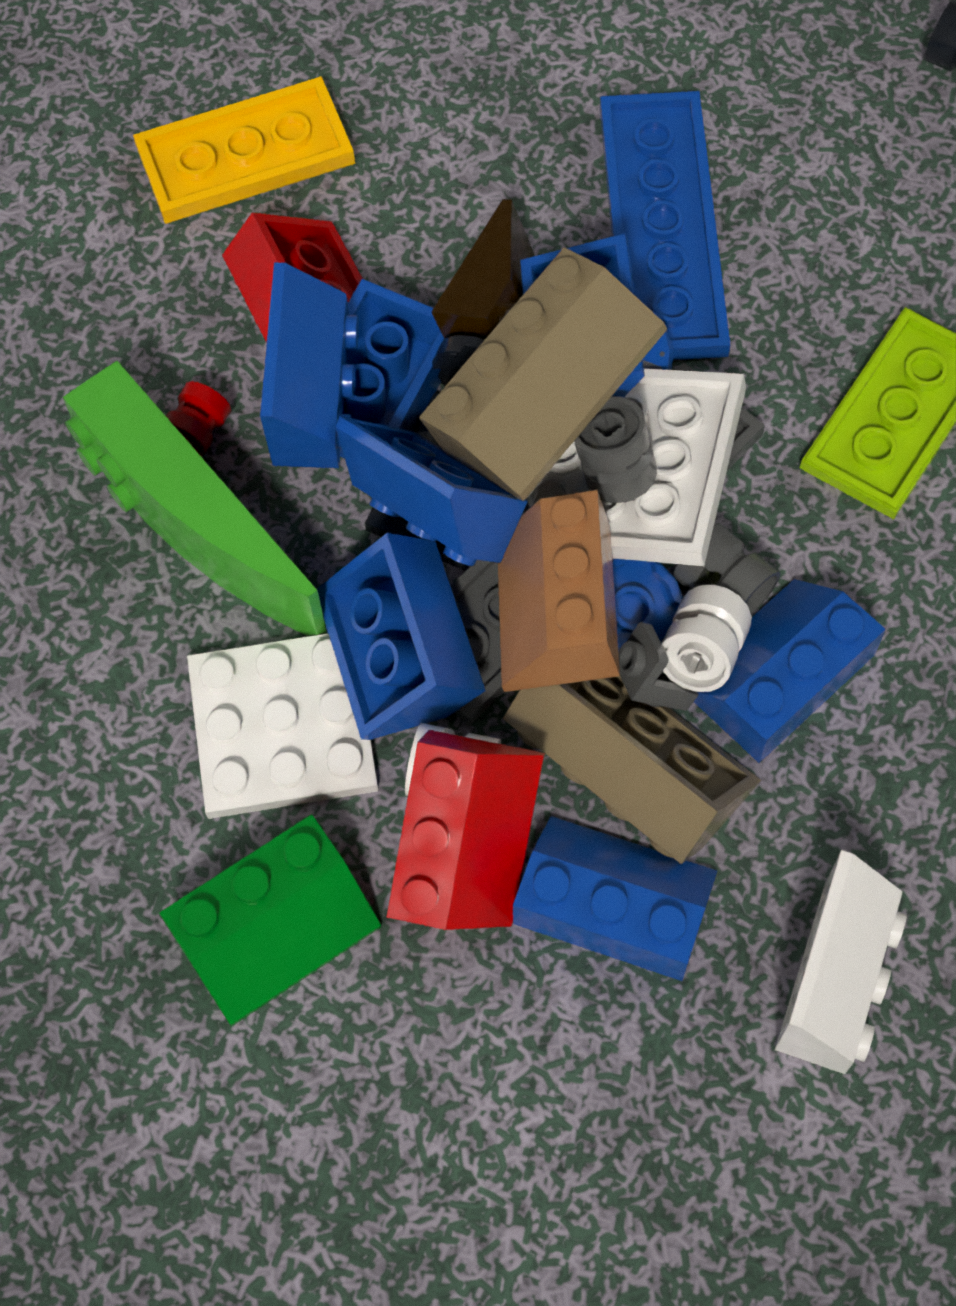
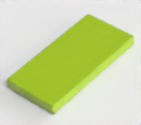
[799,307,956,520]

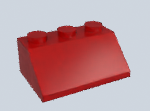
[222,212,363,343]
[386,730,545,930]

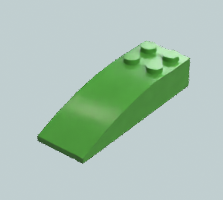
[63,361,327,637]

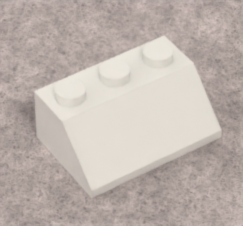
[775,850,907,1074]

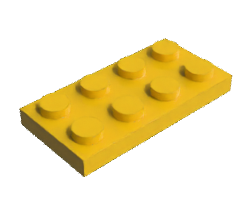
[133,76,355,224]

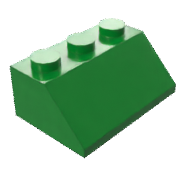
[159,814,382,1027]

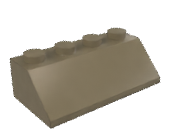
[419,247,667,501]
[503,676,761,864]

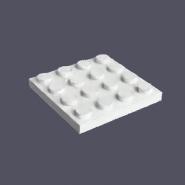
[522,369,746,566]

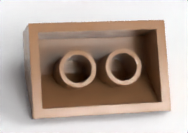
[498,490,620,692]

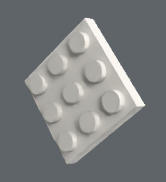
[187,633,378,819]

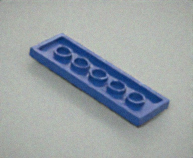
[600,91,731,360]

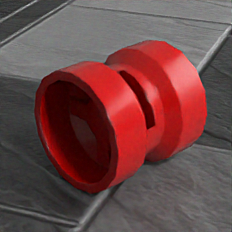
[166,381,232,456]

